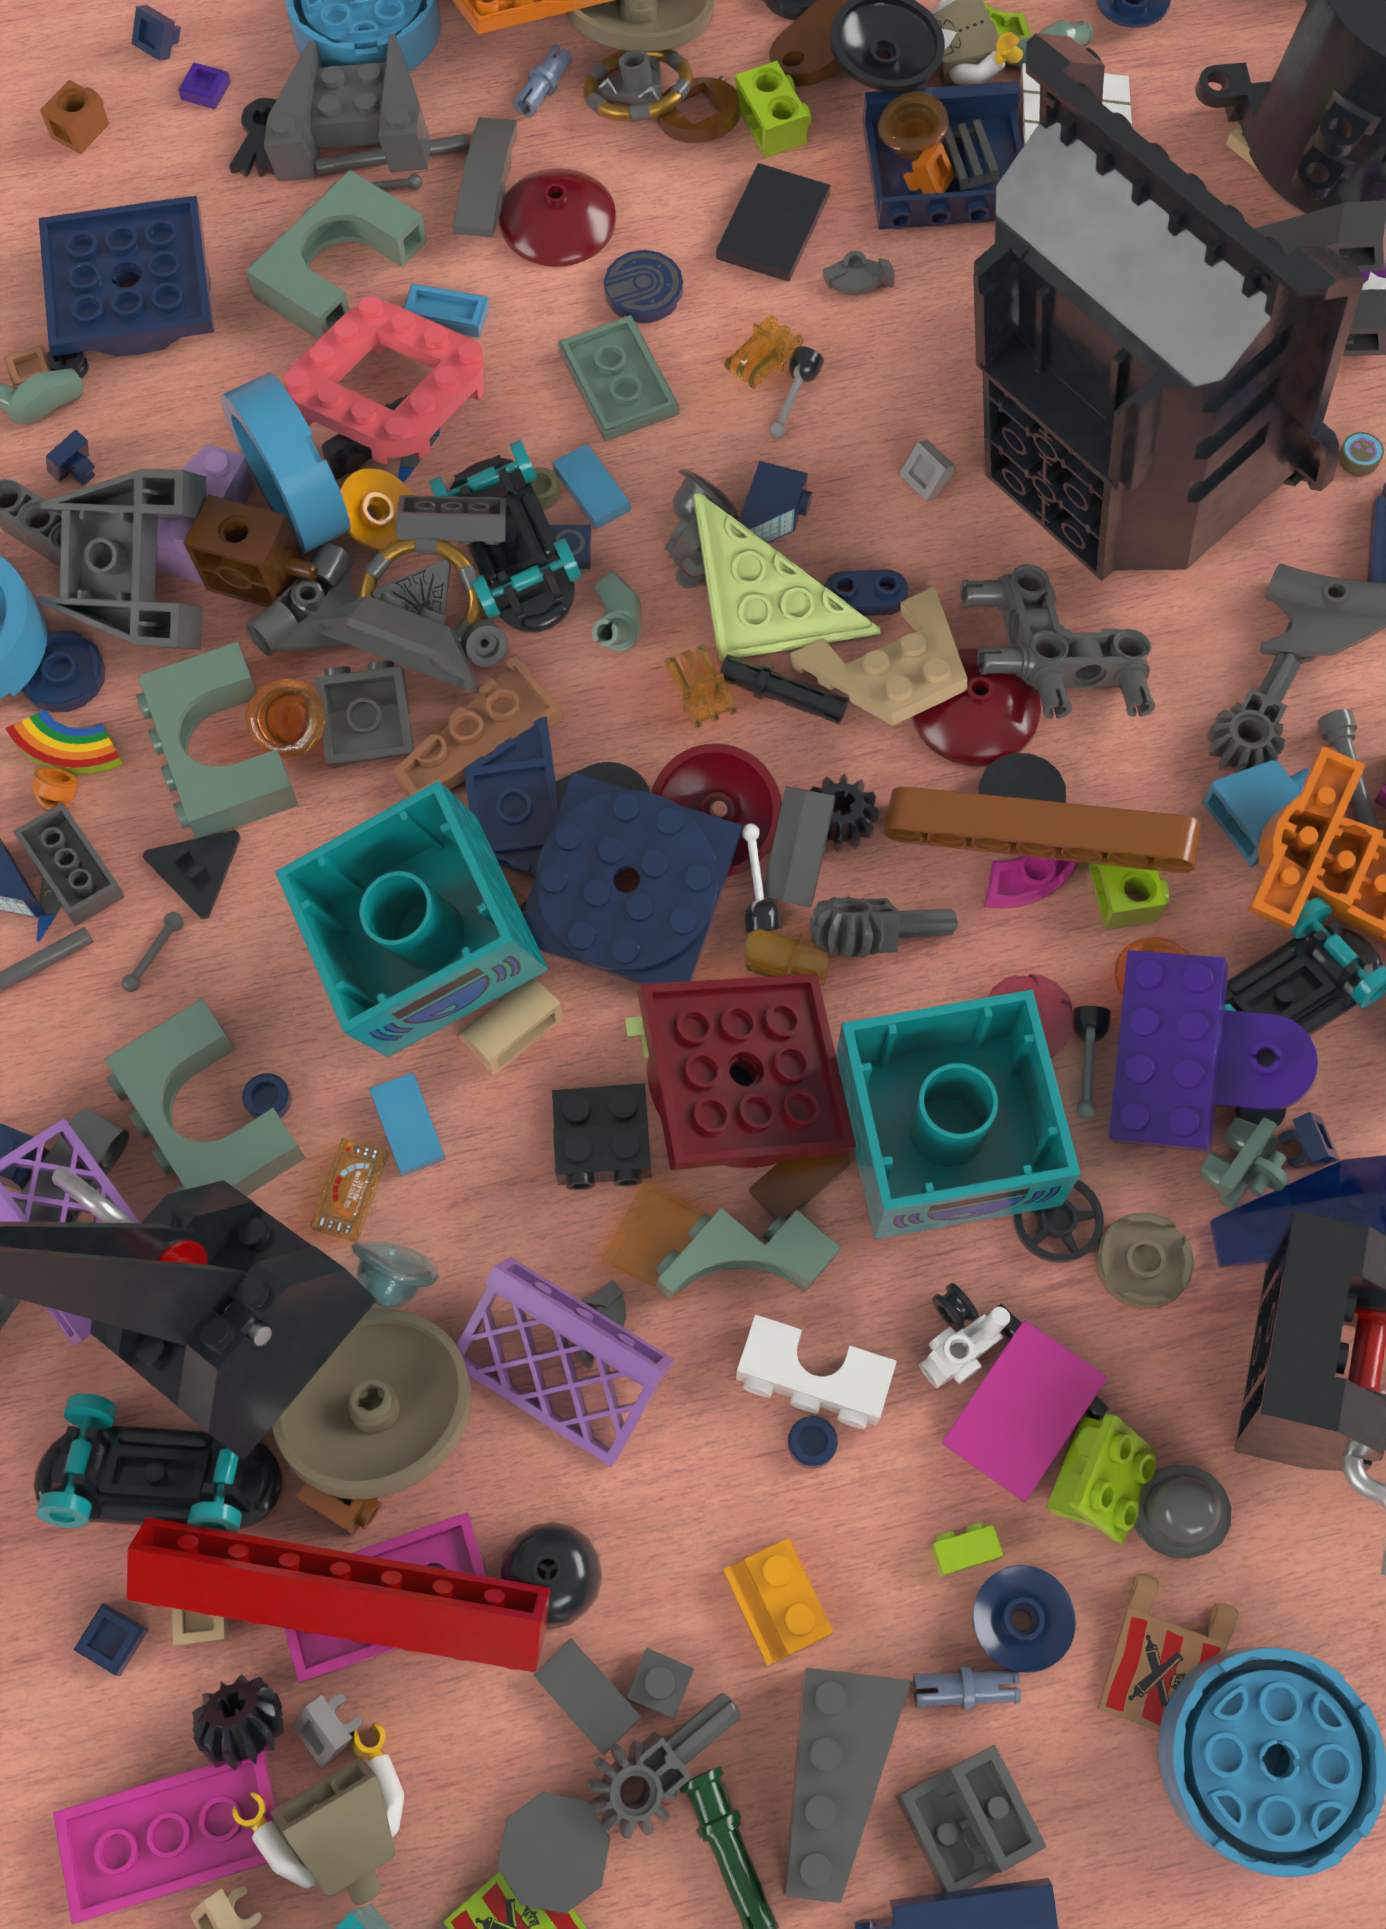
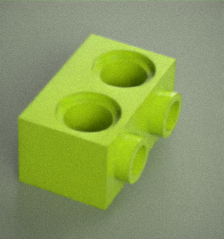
[735,61,811,158]
[1087,863,1169,930]

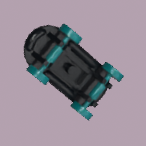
[429,440,582,633]
[1225,897,1386,1036]
[34,1393,282,1533]

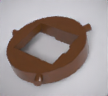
[658,76,740,143]

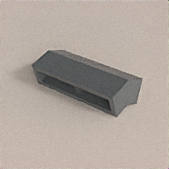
[763,786,836,907]

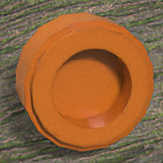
[31,767,79,811]

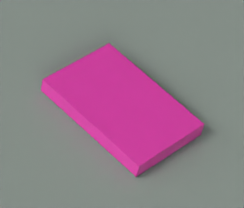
[941,1320,1108,1503]

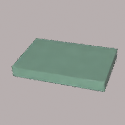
[558,315,679,442]

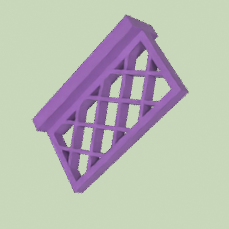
[0,1118,140,1347]
[456,1257,675,1467]

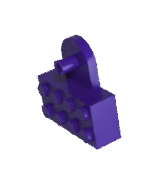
[1109,950,1318,1153]

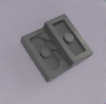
[896,1745,1047,1893]

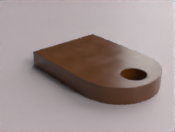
[769,0,849,87]

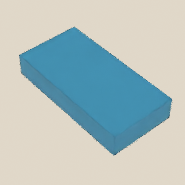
[403,283,489,338]
[552,444,631,529]
[369,1072,446,1176]

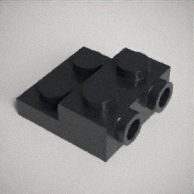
[552,1083,652,1190]

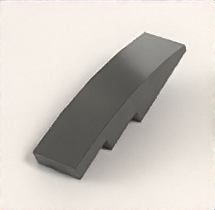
[453,117,517,237]

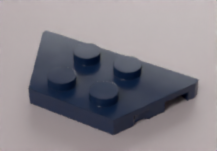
[464,717,560,877]

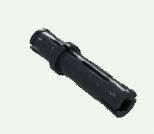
[718,654,849,725]

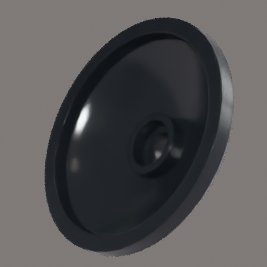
[830,0,945,92]

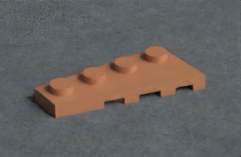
[393,654,564,796]

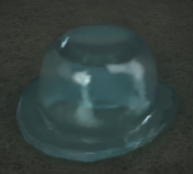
[351,1241,439,1307]

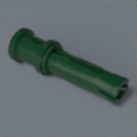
[679,1766,779,1929]

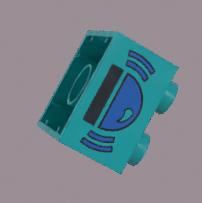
[275,780,549,1058]
[836,989,1081,1240]

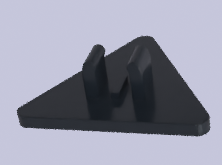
[143,830,241,919]

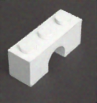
[736,1314,897,1429]

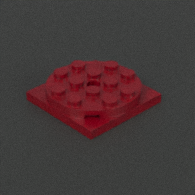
[637,973,856,1170]

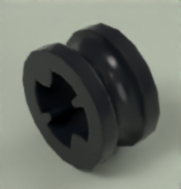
[47,350,89,379]
[932,1283,979,1332]

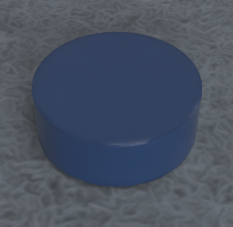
[242,1073,292,1119]
[788,1416,838,1469]

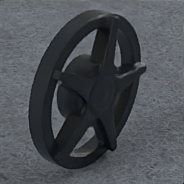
[1013,1180,1104,1263]

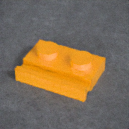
[723,1537,834,1667]

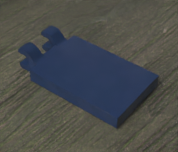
[854,1878,1059,1929]

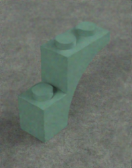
[655,1208,841,1301]

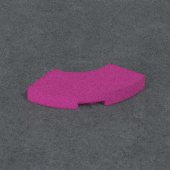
[984,856,1079,908]

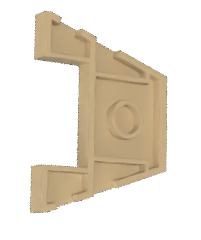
[790,587,967,726]

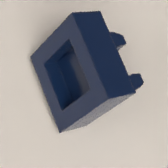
[131,5,181,61]
[46,429,95,486]
[1277,1112,1340,1168]

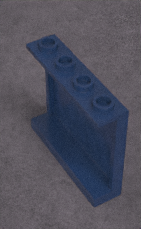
[862,81,1023,230]

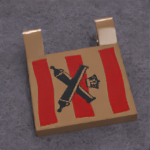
[1097,1574,1239,1732]

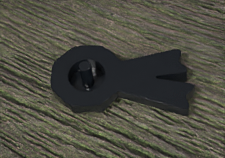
[229,98,277,177]

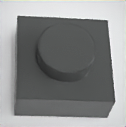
[626,1648,694,1719]

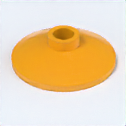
[339,468,412,550]

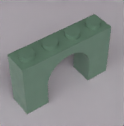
[246,170,427,340]
[136,642,299,838]
[104,999,305,1196]

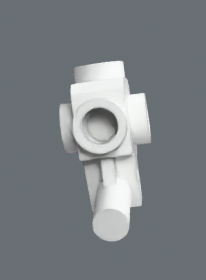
[919,1307,1010,1388]

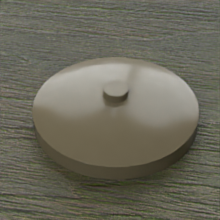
[566,0,714,51]
[272,1310,472,1499]

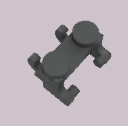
[664,514,705,588]

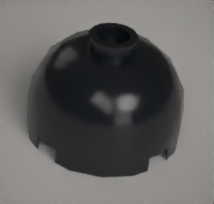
[500,1522,602,1628]

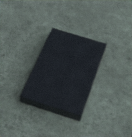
[716,163,831,282]

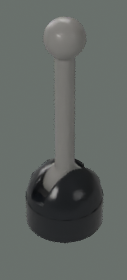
[769,346,824,439]
[1073,1006,1111,1119]

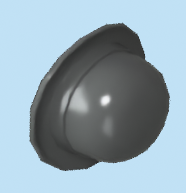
[673,469,738,521]
[1134,1465,1232,1559]

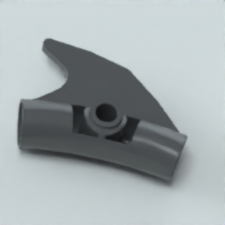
[246,543,358,656]
[1260,563,1386,657]

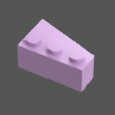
[156,444,255,585]

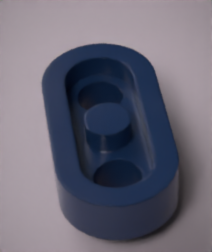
[824,570,908,616]

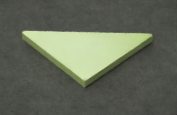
[693,493,881,661]

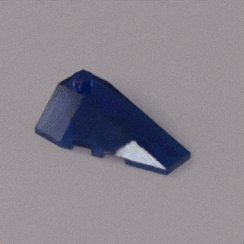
[1210,1155,1386,1268]

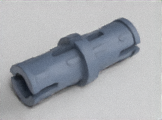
[513,45,572,117]
[913,1667,1021,1710]

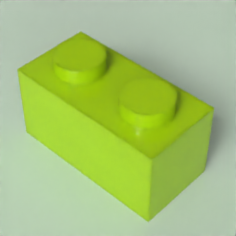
[930,1522,1004,1577]

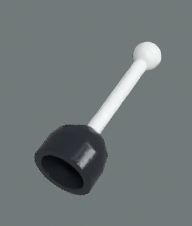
[742,823,782,933]

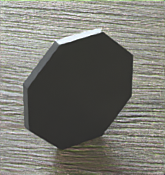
[497,1792,610,1914]

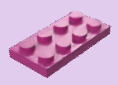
[284,1512,488,1683]
[53,1751,277,1924]

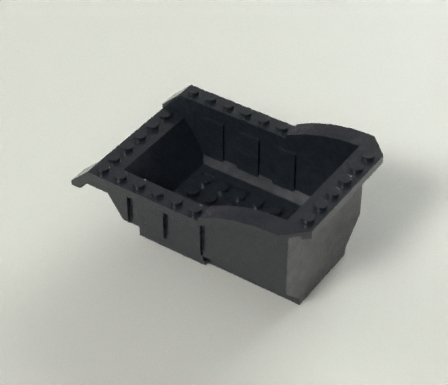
[973,33,1365,581]

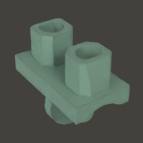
[1201,1117,1289,1210]

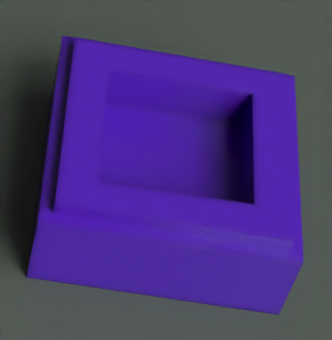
[178,62,231,109]

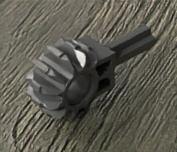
[1207,653,1300,773]
[809,896,958,959]
[586,1693,740,1839]

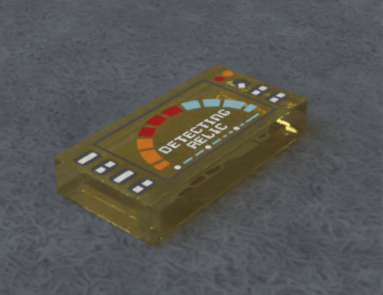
[310,1138,389,1243]

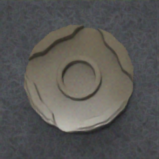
[1095,1212,1194,1310]

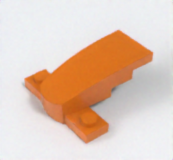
[1247,746,1386,944]

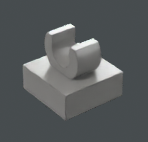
[899,439,956,501]
[292,1694,362,1769]

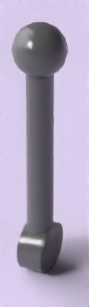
[372,174,422,190]
[122,912,184,992]

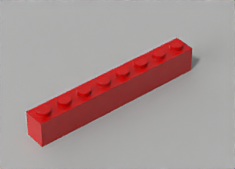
[126,1517,551,1673]

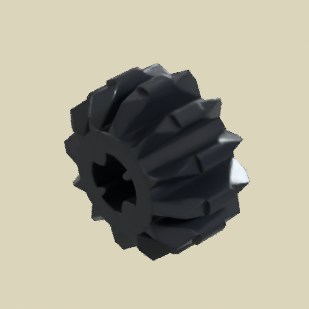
[810,773,879,852]
[192,1674,284,1771]

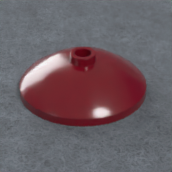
[499,168,616,267]
[912,648,1041,767]
[651,743,782,877]

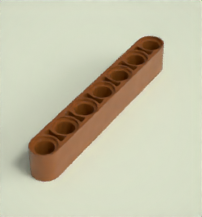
[884,787,1202,873]

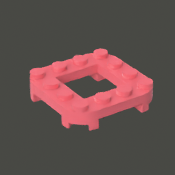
[284,296,485,465]

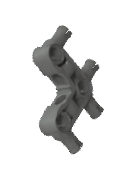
[960,564,1155,719]

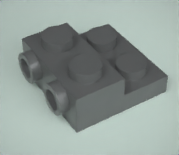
[314,661,414,766]

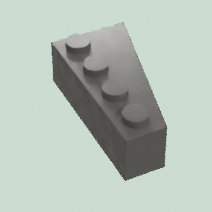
[784,1668,911,1903]

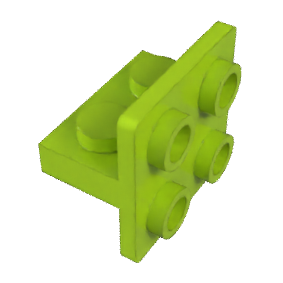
[1046,1413,1158,1544]

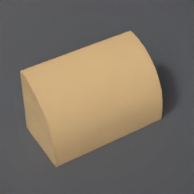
[458,978,564,1076]

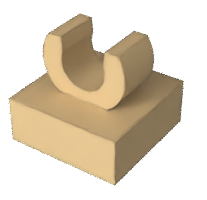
[190,1886,262,1929]

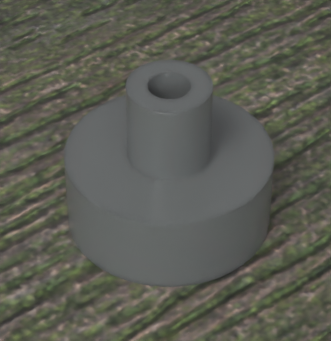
[461,620,508,667]

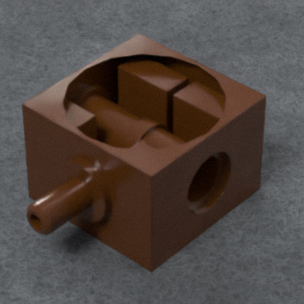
[183,494,319,607]

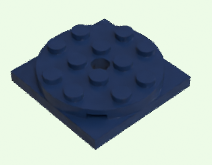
[39,195,214,356]
[523,772,743,984]

